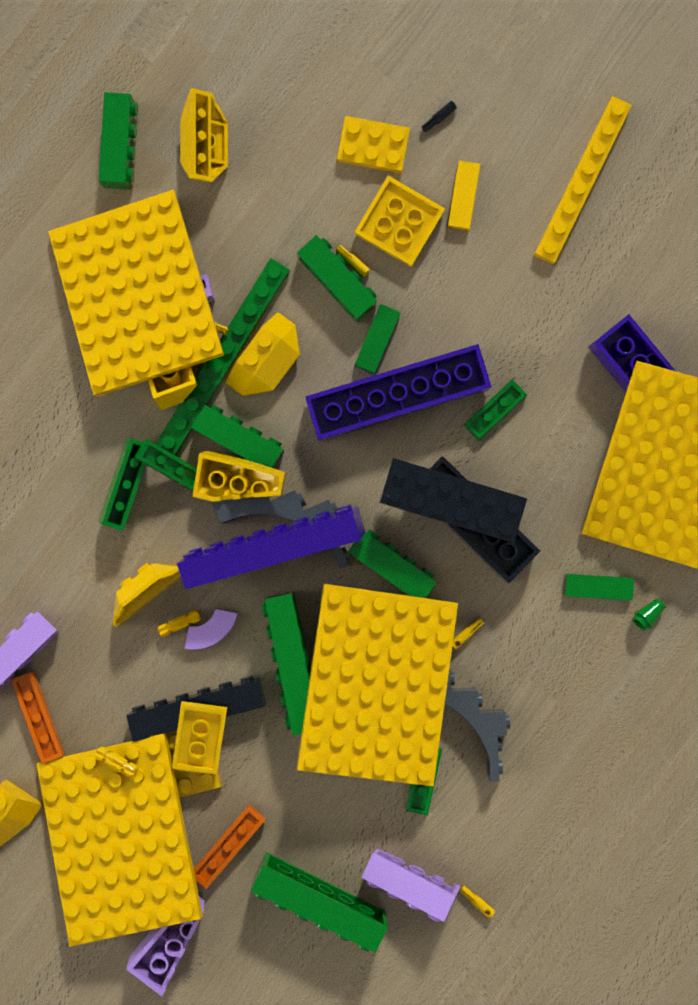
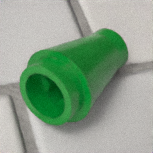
[632,598,666,631]

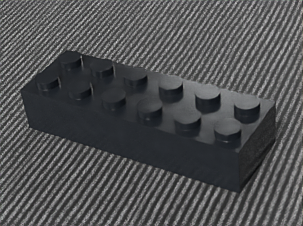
[430,456,540,583]
[379,458,527,543]

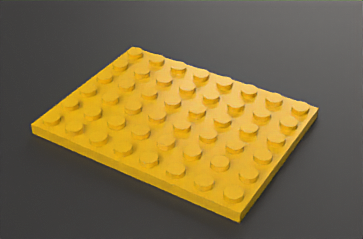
[48,189,224,397]
[581,361,698,569]
[296,584,458,786]
[36,733,203,947]

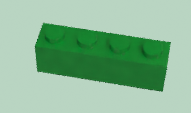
[98,92,138,190]
[297,235,377,323]
[191,404,284,468]
[98,438,145,531]
[348,529,437,598]

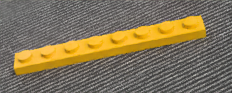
[534,96,632,265]

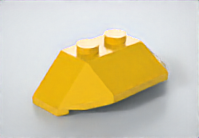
[180,88,228,183]
[225,312,300,396]
[112,563,181,627]

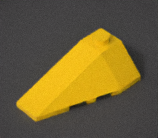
[148,366,197,410]
[192,450,286,502]
[0,779,43,847]

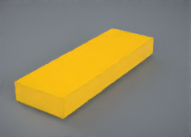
[447,160,481,231]

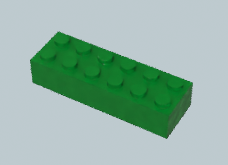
[262,591,310,736]
[251,852,388,953]

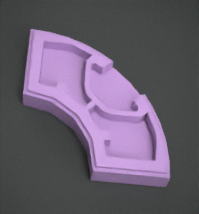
[185,608,238,649]

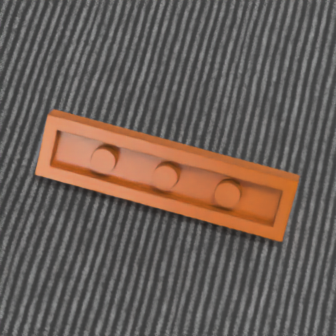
[11,671,65,764]
[194,804,266,889]

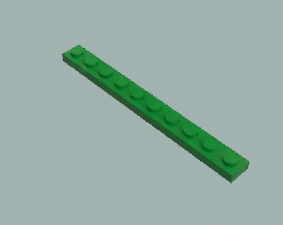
[156,258,290,456]

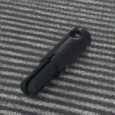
[422,101,457,132]

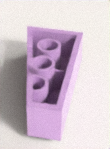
[0,611,58,687]
[362,848,461,922]
[126,897,205,996]

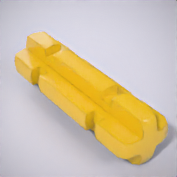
[158,610,201,637]
[95,747,138,777]

